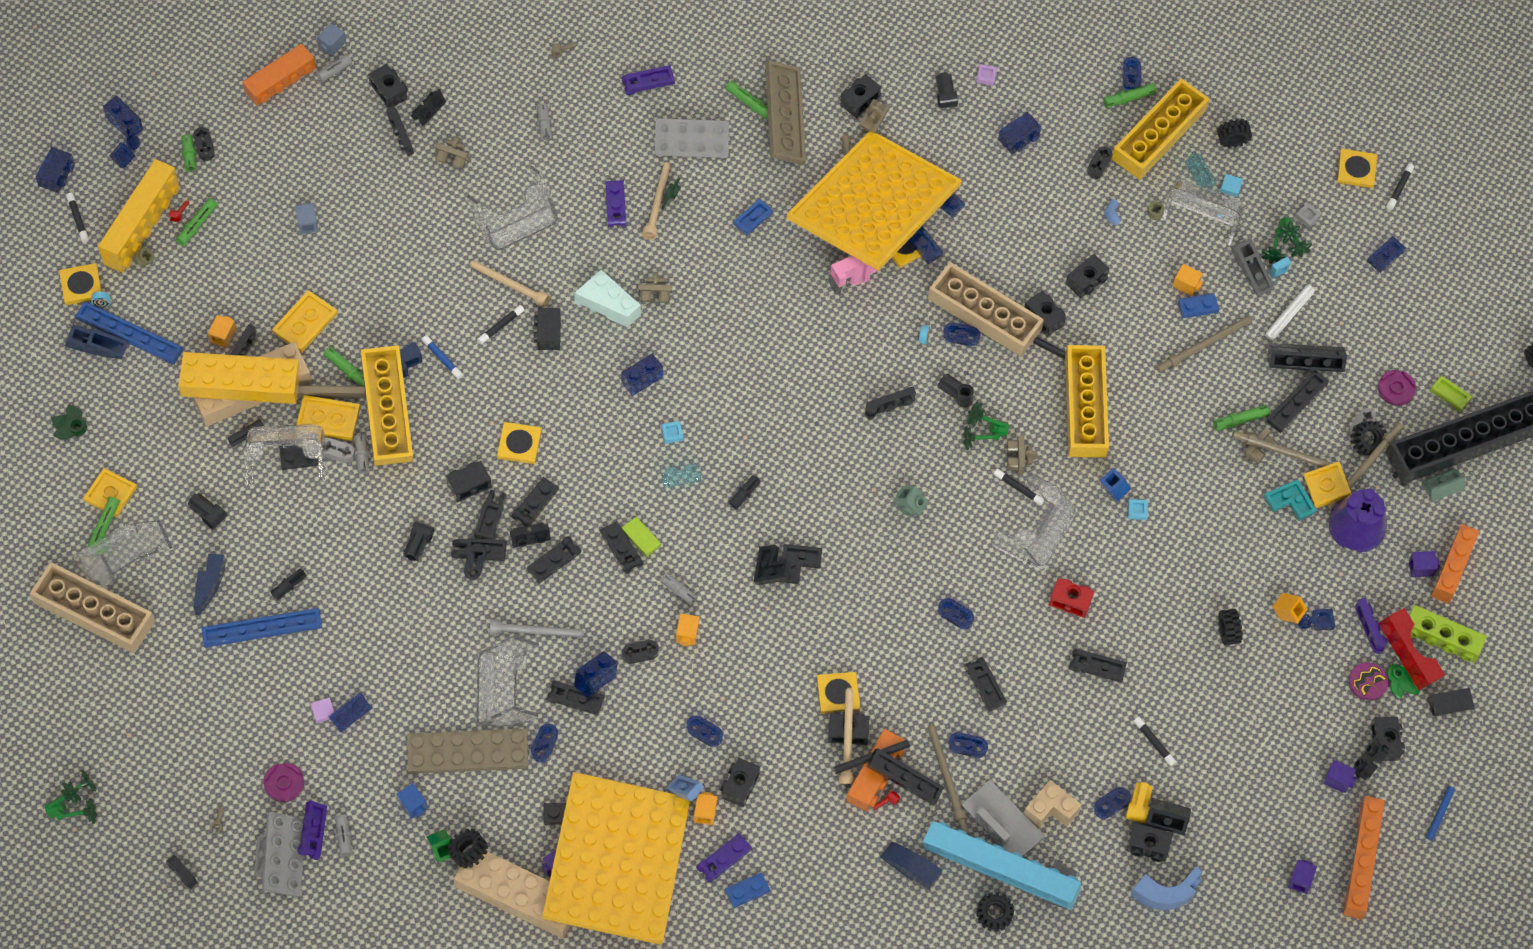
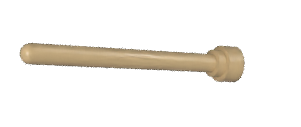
[642,162,670,240]
[470,261,550,308]
[839,688,855,784]

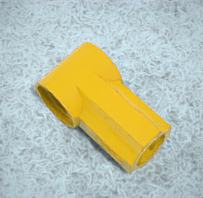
[1125,782,1153,824]

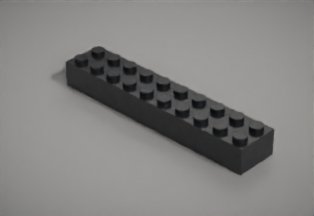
[1385,391,1533,484]

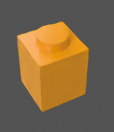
[1172,264,1203,296]
[208,315,237,348]
[1272,593,1308,624]
[676,613,700,646]
[694,792,717,825]

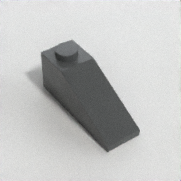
[1231,238,1275,297]

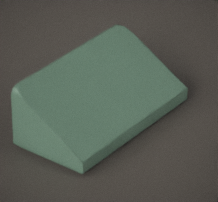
[1422,468,1465,501]

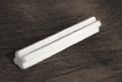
[1265,285,1315,341]

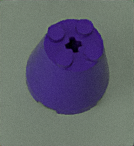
[1329,488,1387,552]

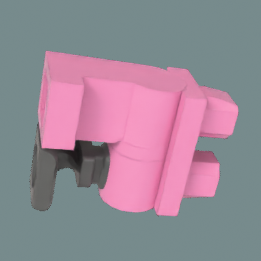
[829,256,877,295]

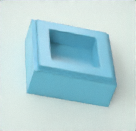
[1220,174,1243,197]
[1269,257,1291,278]
[661,421,684,444]
[1128,499,1148,520]

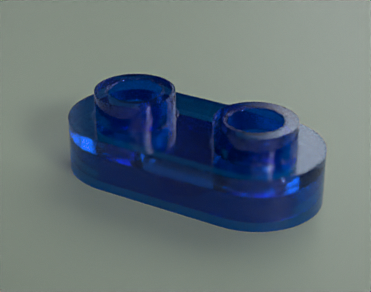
[1122,57,1142,90]
[943,322,981,346]
[938,598,974,629]
[686,715,723,747]
[531,723,558,762]
[948,732,988,758]
[1094,787,1131,819]

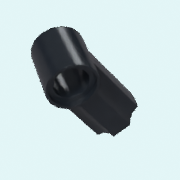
[936,72,958,108]
[937,373,974,407]
[188,493,228,530]
[403,521,435,562]

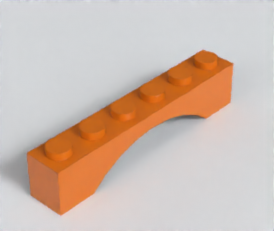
[1342,796,1385,919]

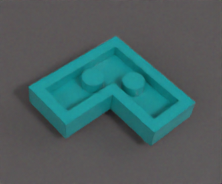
[1264,479,1317,521]

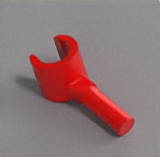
[169,200,189,222]
[873,791,900,810]

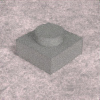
[1295,203,1322,229]

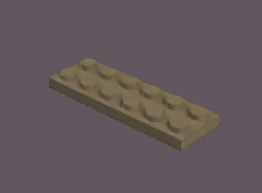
[765,60,806,165]
[407,728,528,774]

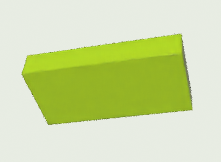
[1430,375,1473,412]
[622,517,661,557]

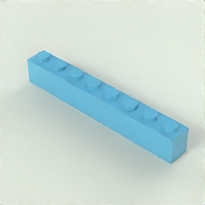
[923,821,1082,910]

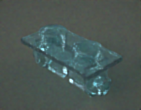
[1185,151,1216,191]
[661,464,702,488]

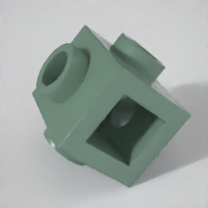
[893,486,928,516]

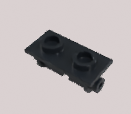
[411,89,446,126]
[510,522,551,548]
[1353,738,1389,780]

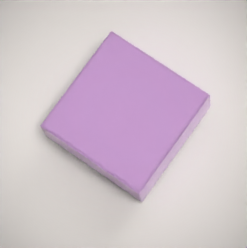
[976,64,998,86]
[311,698,336,723]

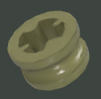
[1147,201,1165,220]
[135,248,154,266]

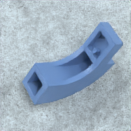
[1131,867,1203,910]

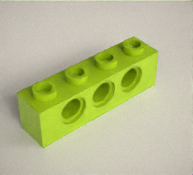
[1409,604,1487,663]

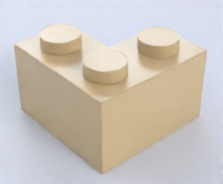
[1024,780,1082,829]

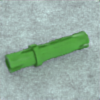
[725,80,768,121]
[1103,83,1157,108]
[175,198,218,246]
[323,346,365,387]
[1213,404,1270,431]
[86,496,120,554]

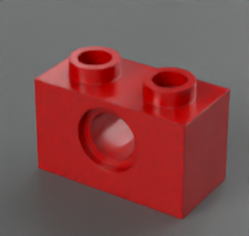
[1049,578,1095,618]

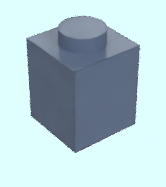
[317,23,346,56]
[295,203,318,234]

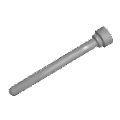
[490,619,584,637]

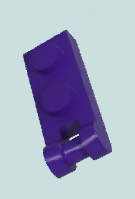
[621,65,675,95]
[605,180,627,228]
[1355,598,1387,654]
[298,800,327,860]
[696,833,752,883]

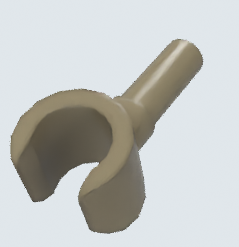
[551,43,576,58]
[210,807,224,834]

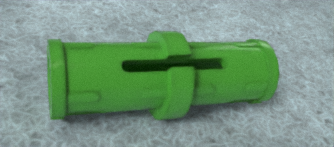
[181,135,197,172]

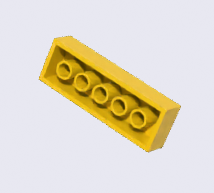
[1112,78,1210,180]
[98,159,180,273]
[361,345,413,466]
[1065,345,1109,458]
[178,352,301,404]

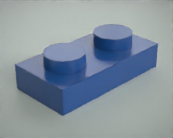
[734,199,773,236]
[1178,293,1219,319]
[725,872,770,909]

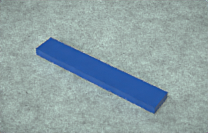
[75,302,184,365]
[201,608,322,648]

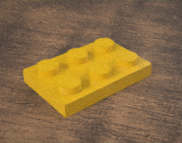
[272,290,338,353]
[295,395,360,441]

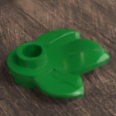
[1386,664,1420,699]

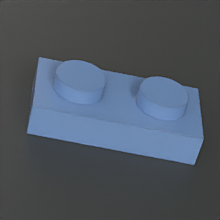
[666,775,704,801]

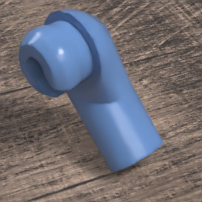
[1104,199,1121,225]

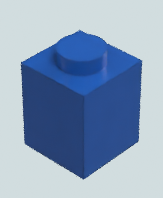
[1099,468,1131,502]
[396,783,428,819]

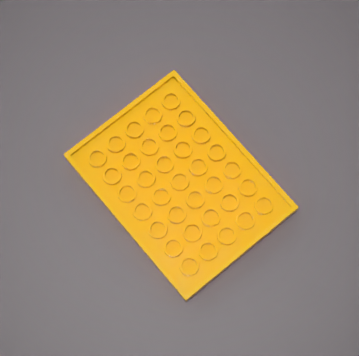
[787,131,962,271]
[542,772,690,945]

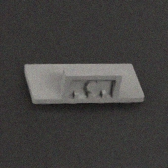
[655,119,729,158]
[962,780,1045,857]
[254,812,304,897]

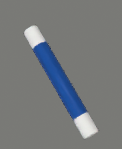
[422,335,463,379]

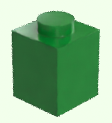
[426,829,452,863]

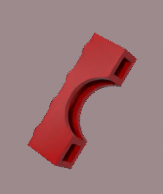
[1378,608,1445,690]

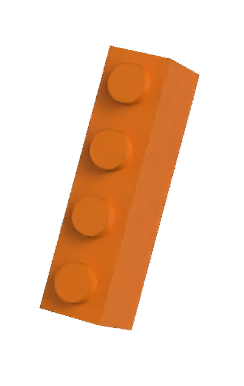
[242,43,316,106]
[1431,524,1479,604]
[846,729,906,812]

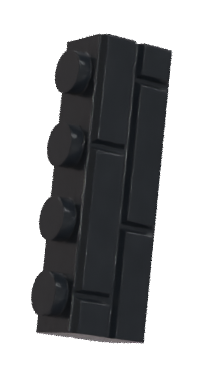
[1267,343,1347,372]

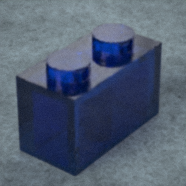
[103,96,143,140]
[998,112,1042,155]
[36,147,75,193]
[621,353,663,396]
[574,651,618,697]

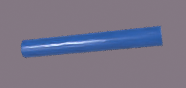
[1426,786,1455,841]

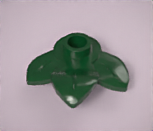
[662,177,681,210]
[51,405,87,440]

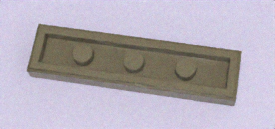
[297,385,366,399]

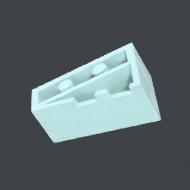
[574,270,641,327]

